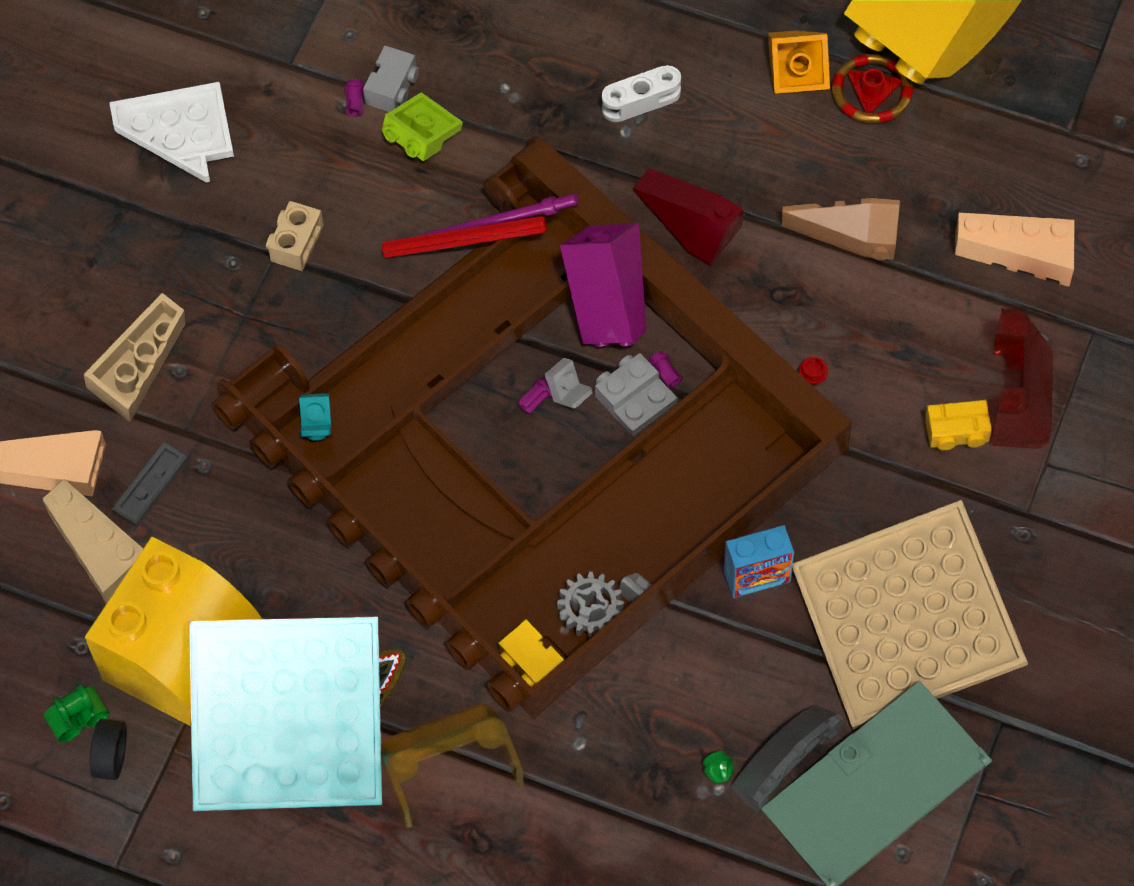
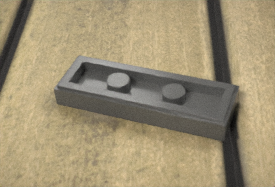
[112,442,189,527]

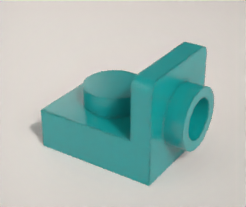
[299,393,332,440]

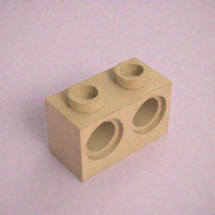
[266,201,324,271]

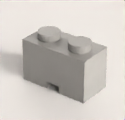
[363,45,419,112]

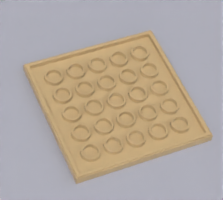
[792,500,1028,730]

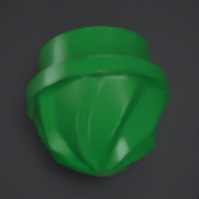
[703,750,734,783]

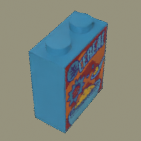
[724,525,794,598]

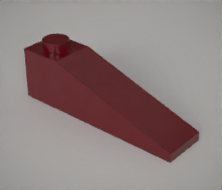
[633,168,743,266]

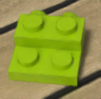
[382,92,463,161]

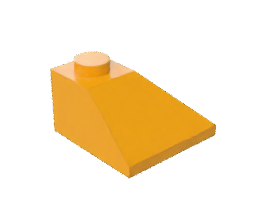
[768,30,830,94]

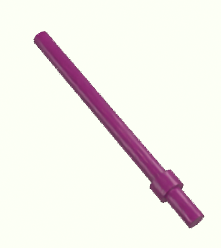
[419,193,579,236]

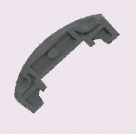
[730,705,844,813]

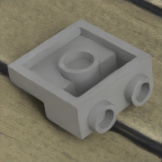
[595,353,678,436]

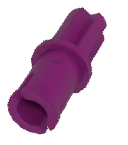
[518,364,556,414]

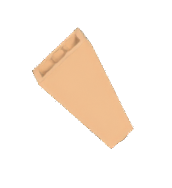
[0,430,106,496]

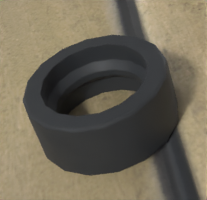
[90,719,127,780]

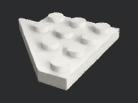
[109,82,234,182]

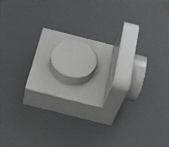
[545,358,593,408]

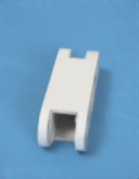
[602,65,681,122]

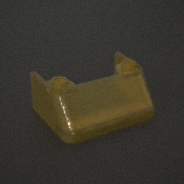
[381,704,524,828]

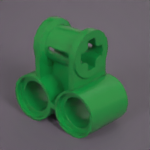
[43,684,110,743]

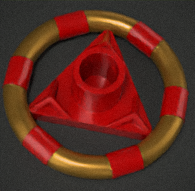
[831,54,913,124]

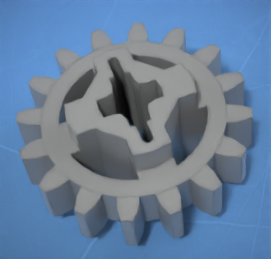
[557,572,624,638]

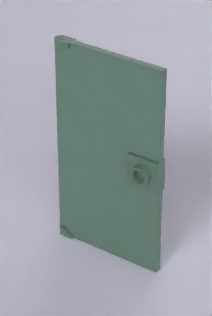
[761,680,992,886]

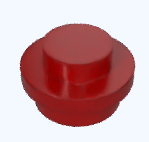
[799,356,828,385]

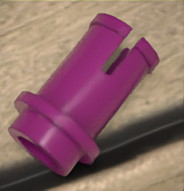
[344,79,365,117]
[648,351,683,389]

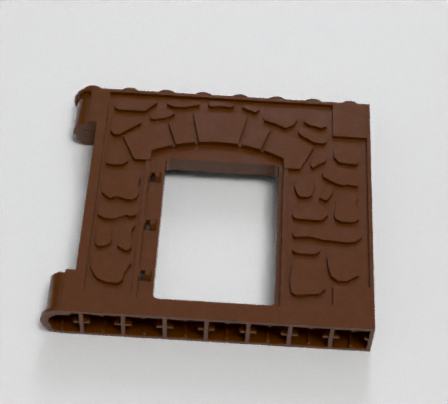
[212,136,852,719]

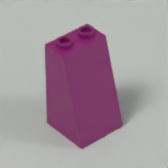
[560,223,647,347]

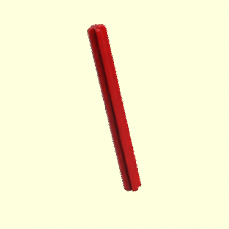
[382,216,547,258]

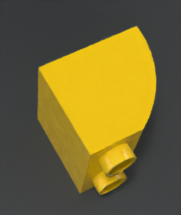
[844,0,1022,84]
[85,537,263,726]

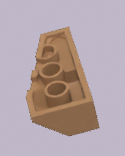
[781,198,900,260]

